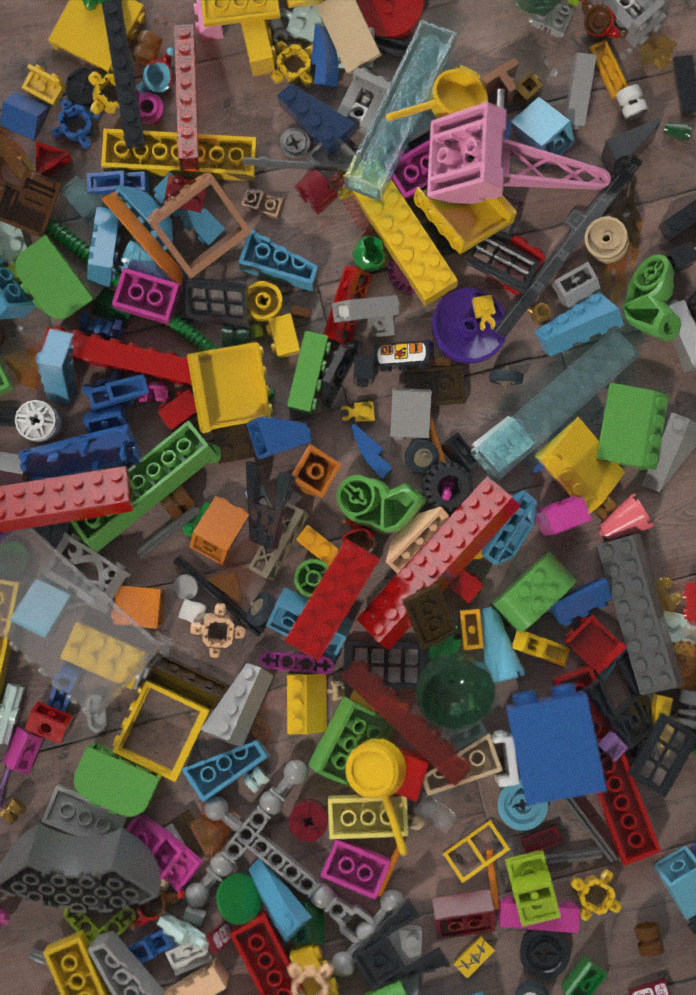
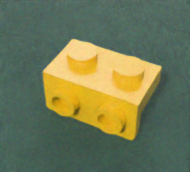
[21,64,66,107]

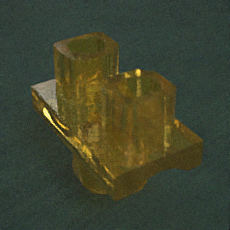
[640,34,677,70]
[654,576,683,611]

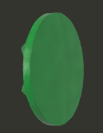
[216,873,261,924]

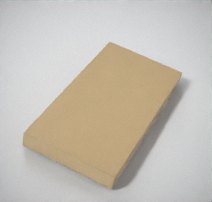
[316,0,382,74]

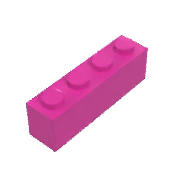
[498,896,580,933]

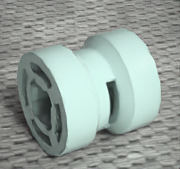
[243,765,270,793]

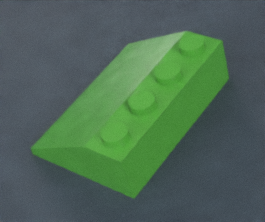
[596,383,669,470]
[308,696,398,788]

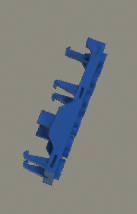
[18,424,142,481]

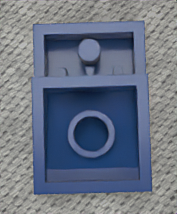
[83,404,134,470]

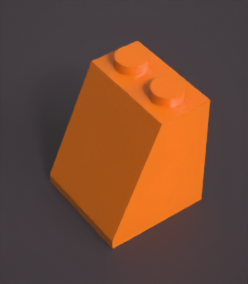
[291,444,342,498]
[189,496,249,565]
[111,585,166,629]

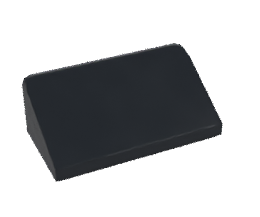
[441,432,481,472]

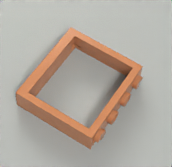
[146,173,252,278]

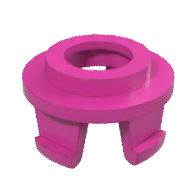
[138,92,164,126]
[139,382,169,402]

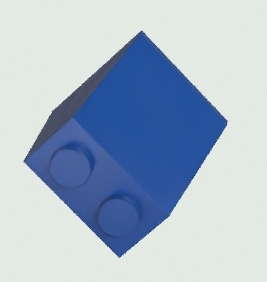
[246,416,312,460]

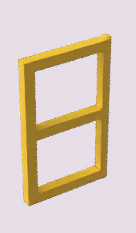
[442,820,510,883]

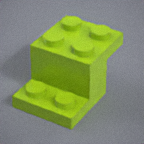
[505,850,561,927]

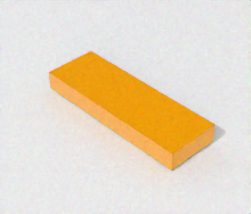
[588,40,629,99]

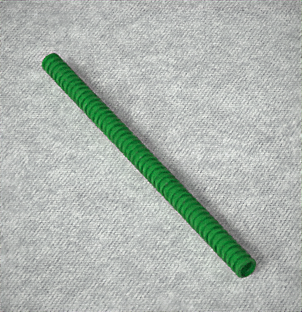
[45,219,275,402]

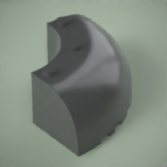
[0,823,161,913]

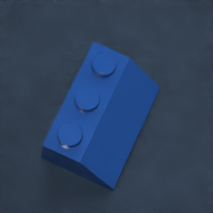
[550,578,612,626]

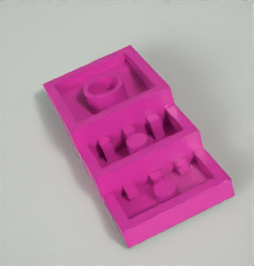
[126,813,203,891]

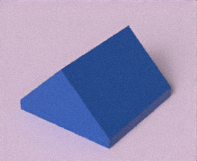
[0,91,50,141]

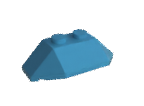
[115,185,173,251]
[482,490,537,566]

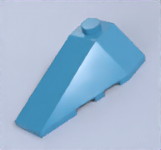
[248,858,311,943]

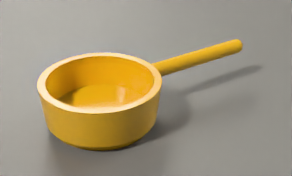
[386,69,488,121]
[346,738,407,856]

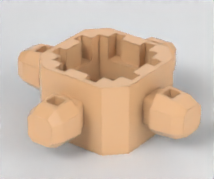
[190,603,245,658]
[288,962,333,995]

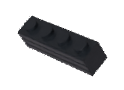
[374,35,411,59]

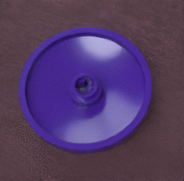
[431,288,506,364]

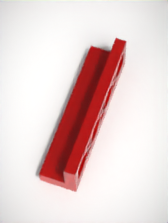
[323,266,373,344]

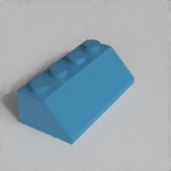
[266,587,354,660]

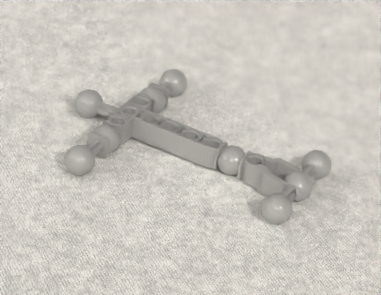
[185,760,405,977]

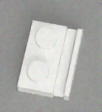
[165,943,212,976]

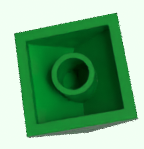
[561,954,608,995]

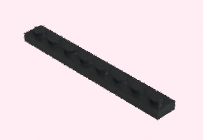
[102,0,146,149]

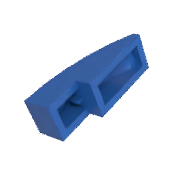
[311,25,338,87]
[87,170,150,195]
[87,374,149,411]
[351,424,392,480]
[127,927,177,964]

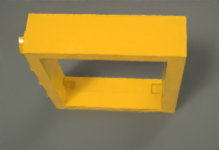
[112,680,211,782]

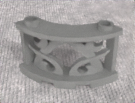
[40,532,131,614]

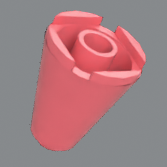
[598,493,654,541]

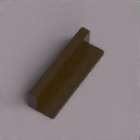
[149,653,230,710]

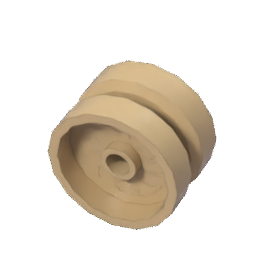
[585,216,630,264]

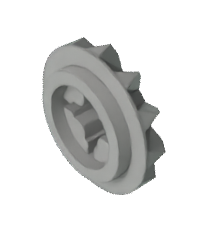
[280,128,310,159]

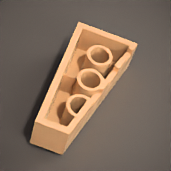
[163,957,229,995]

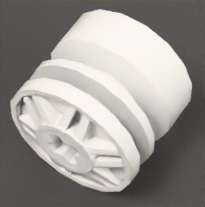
[15,400,62,444]

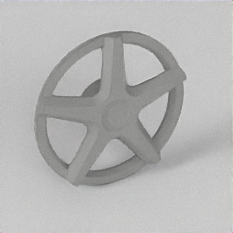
[133,650,157,690]

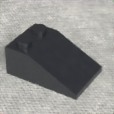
[601,119,661,176]

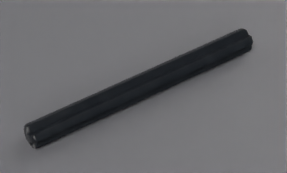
[174,555,264,637]

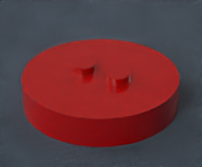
[356,0,424,41]

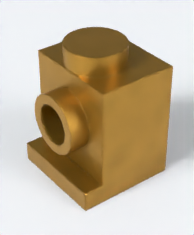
[514,72,543,107]

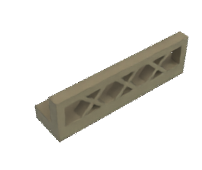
[248,502,310,581]

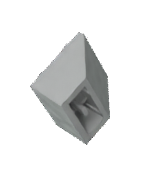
[551,262,602,311]

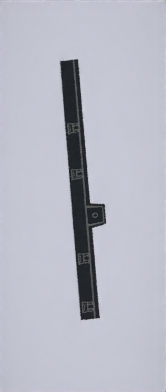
[493,159,642,338]

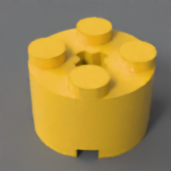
[248,281,283,323]

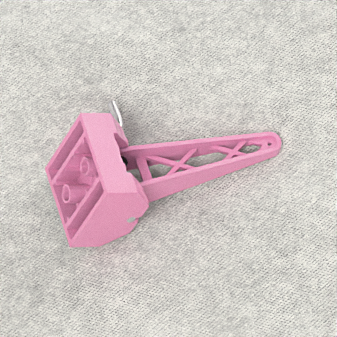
[427,89,611,204]

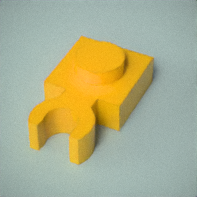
[472,295,496,331]
[341,401,375,423]

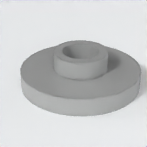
[173,574,199,600]

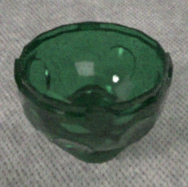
[415,653,495,729]

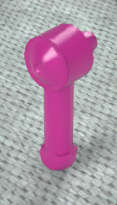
[438,476,455,501]

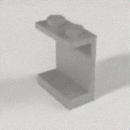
[390,388,431,440]

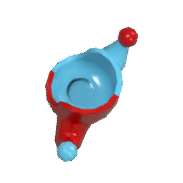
[136,47,175,96]

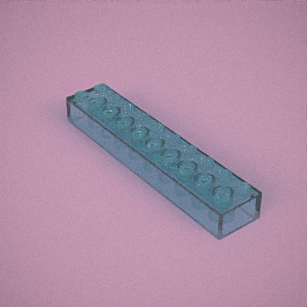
[345,20,457,202]
[470,327,640,482]

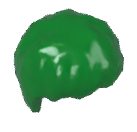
[352,236,385,272]

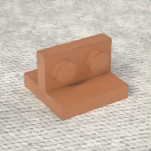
[481,58,519,105]

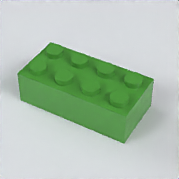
[287,331,331,416]

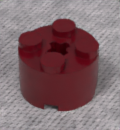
[294,169,339,215]
[289,798,328,842]

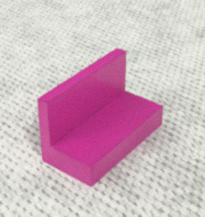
[2,726,44,774]

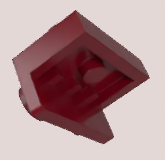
[163,175,206,213]

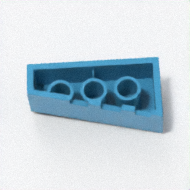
[153,173,225,246]
[239,228,318,291]
[36,329,75,405]
[181,740,270,802]

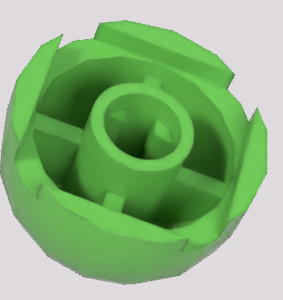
[294,559,329,597]

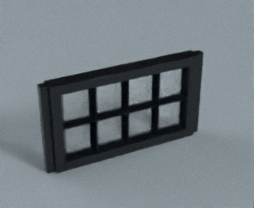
[343,641,429,690]

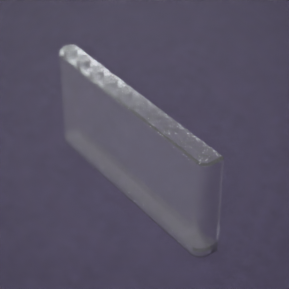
[0,528,162,719]

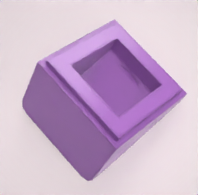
[598,731,628,762]

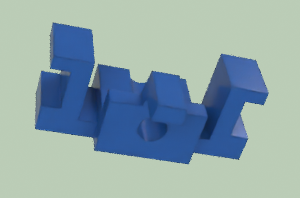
[79,312,124,341]

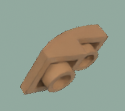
[241,188,285,219]

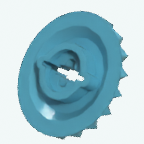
[497,779,548,830]

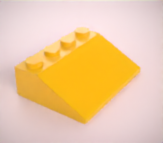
[534,417,625,514]

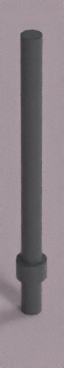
[243,156,357,172]

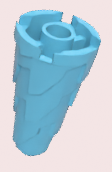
[118,237,189,292]
[480,607,525,685]

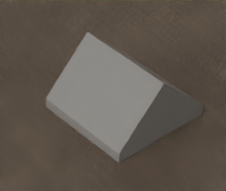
[0,452,28,486]

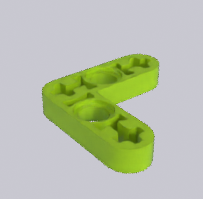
[64,905,138,944]

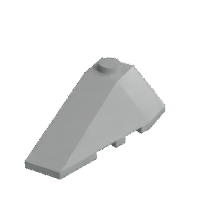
[641,412,696,492]

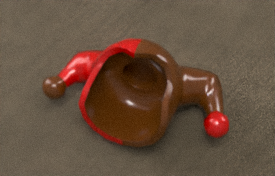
[580,0,627,39]
[340,517,379,567]
[129,889,185,930]

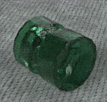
[222,325,251,348]

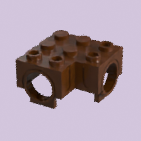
[0,168,63,238]

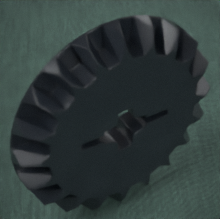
[519,930,571,979]

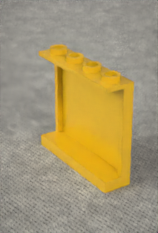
[48,0,147,74]
[413,158,517,254]
[187,342,273,433]

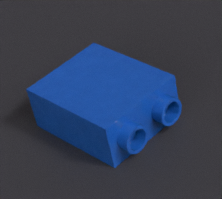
[506,683,606,806]

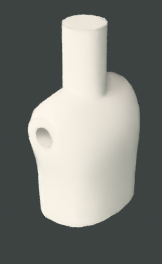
[178,599,214,623]

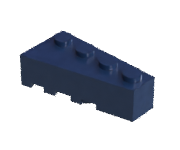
[277,83,357,157]

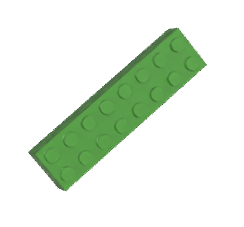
[70,420,217,552]

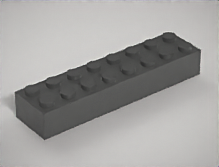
[597,533,684,695]

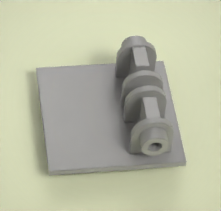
[528,0,575,38]

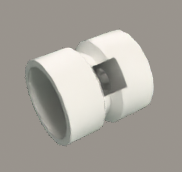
[616,84,649,121]

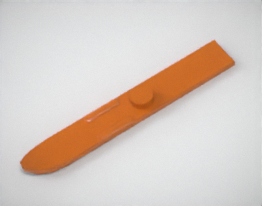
[102,191,184,286]

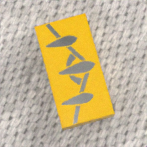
[453,935,495,978]

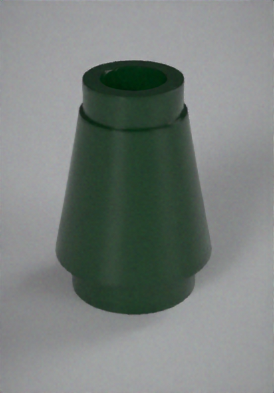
[663,122,693,142]

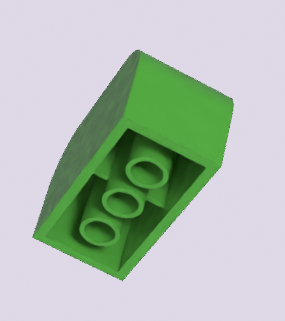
[15,235,95,320]
[491,551,577,632]
[74,742,163,816]

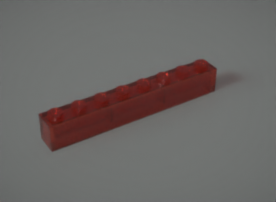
[174,24,200,171]
[340,659,471,787]

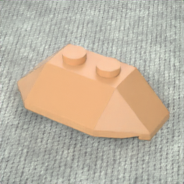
[386,507,450,574]

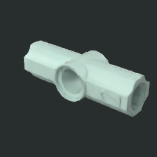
[0,683,25,745]

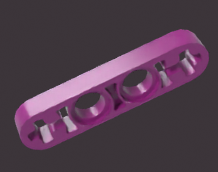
[259,651,335,674]

